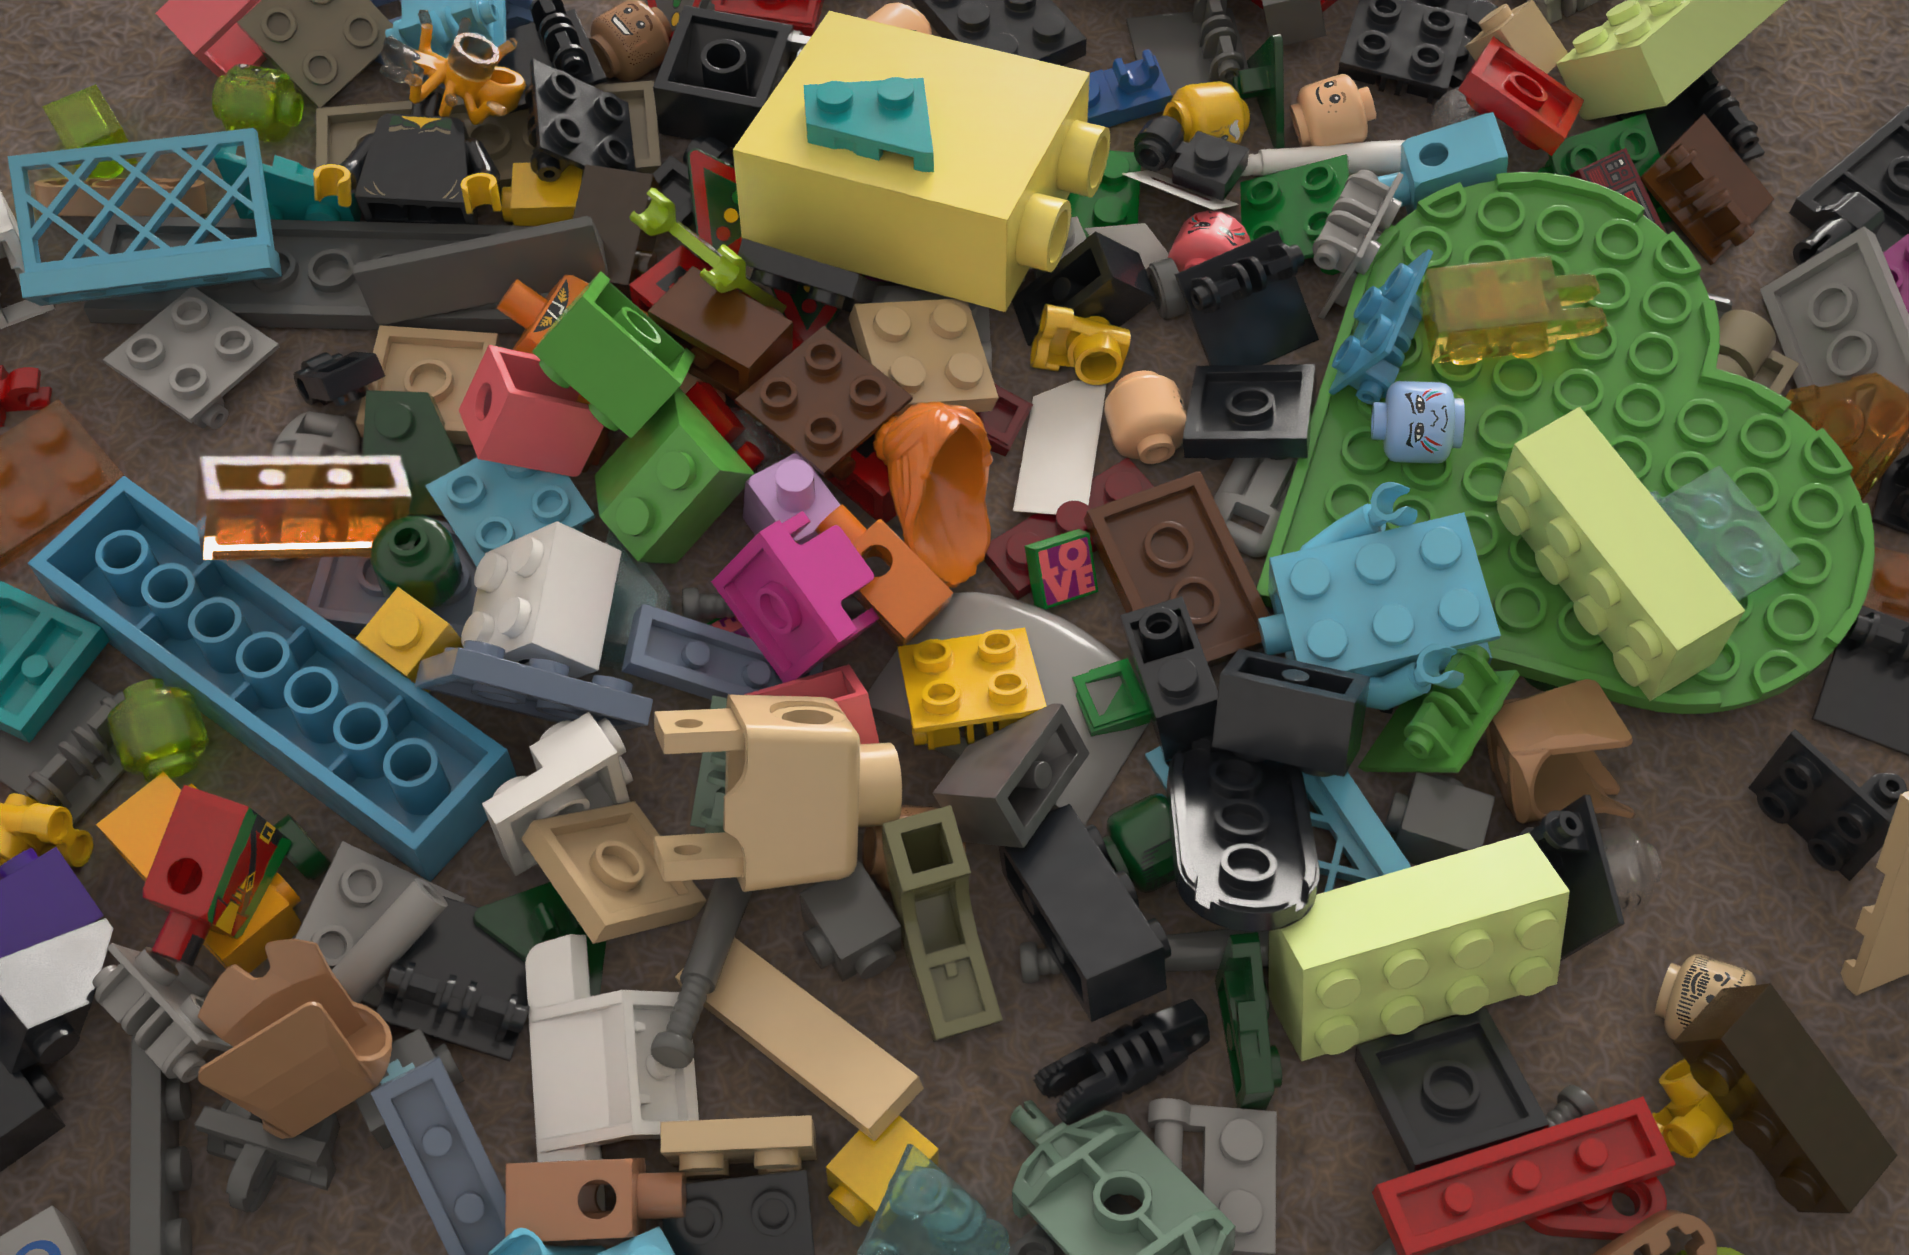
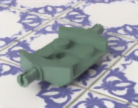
[1010,1100,1236,1255]

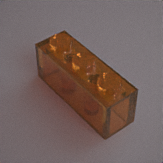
[195,455,411,560]

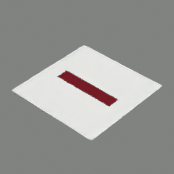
[1122,170,1239,210]

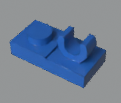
[1087,49,1172,127]

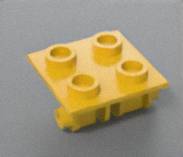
[897,627,1046,750]

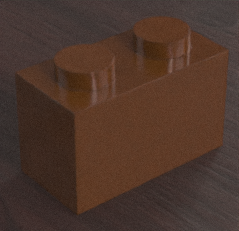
[648,266,793,399]

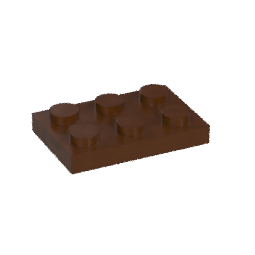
[1084,471,1270,668]

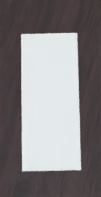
[1013,380,1107,515]

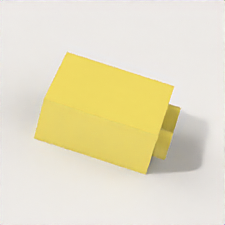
[733,11,1110,312]

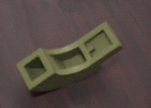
[882,805,1003,1042]

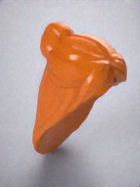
[873,402,993,588]

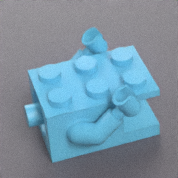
[1258,482,1501,710]

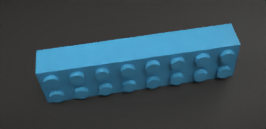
[28,476,517,882]

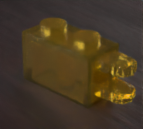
[1421,255,1608,365]

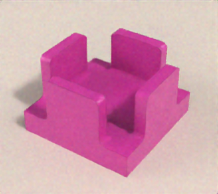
[711,511,880,683]

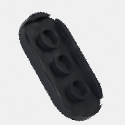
[1167,735,1320,932]

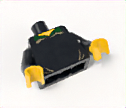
[313,91,502,225]

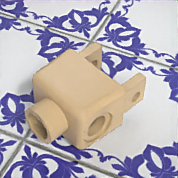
[654,694,902,892]

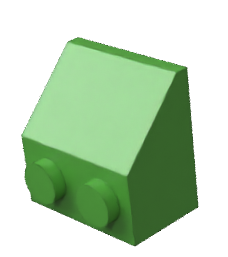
[595,388,755,564]

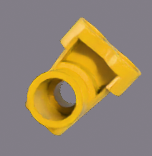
[1030,304,1131,385]
[0,793,93,867]
[1652,1058,1733,1158]

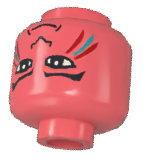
[1168,210,1250,272]

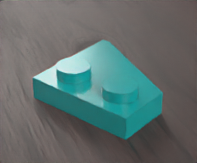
[803,77,934,172]
[214,146,361,222]
[0,581,110,743]

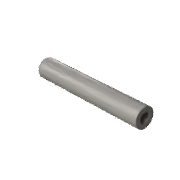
[332,878,448,1003]

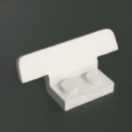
[525,934,699,1211]

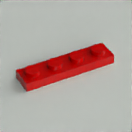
[1372,1097,1676,1255]

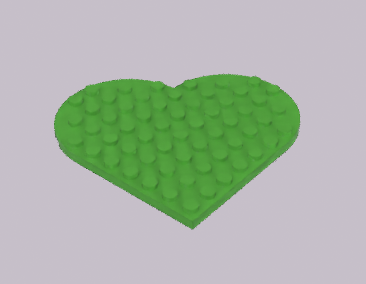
[1257,172,1875,714]

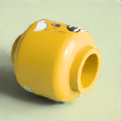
[1163,81,1250,145]

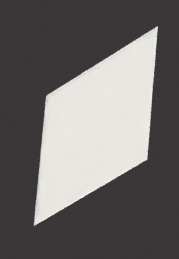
[1084,223,1169,269]

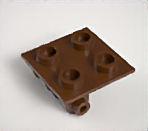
[1640,114,1774,265]
[735,326,913,481]

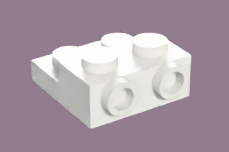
[482,712,633,876]

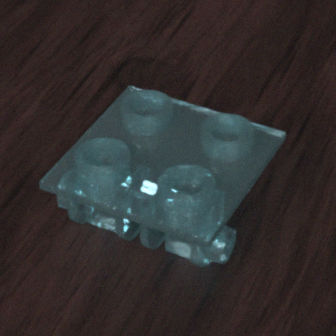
[1650,465,1801,601]
[857,1144,1010,1255]

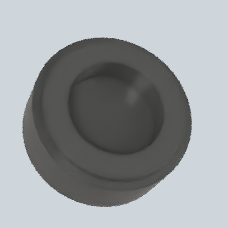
[1147,258,1187,320]

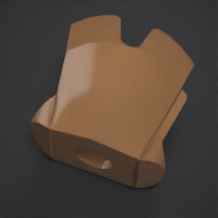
[1486,679,1636,824]
[197,939,392,1139]

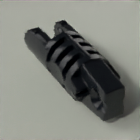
[1033,999,1210,1125]

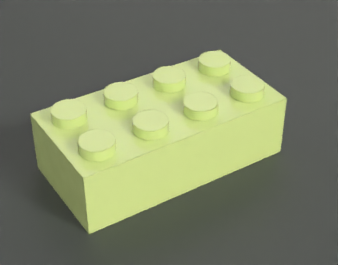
[1556,0,1788,121]
[1496,407,1745,701]
[1269,833,1570,1061]

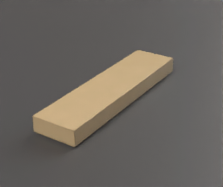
[675,938,924,1141]

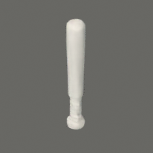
[1241,140,1405,177]

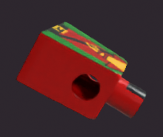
[143,785,292,967]

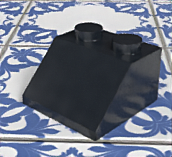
[653,5,793,148]

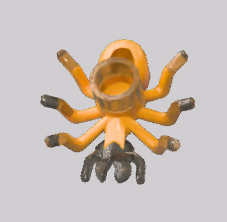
[379,10,526,125]

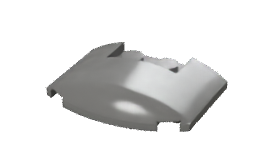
[868,591,1151,826]

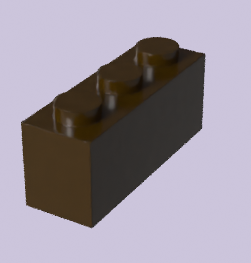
[1673,983,1898,1214]

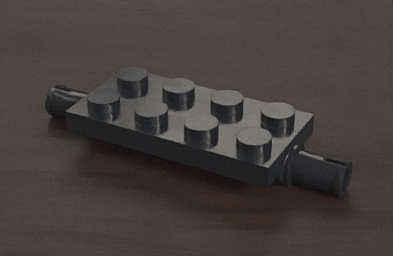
[1789,105,1909,265]

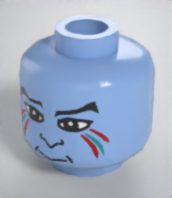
[1371,381,1465,463]

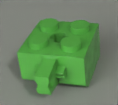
[532,271,695,438]

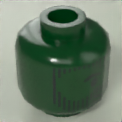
[370,515,462,609]
[1103,793,1175,893]

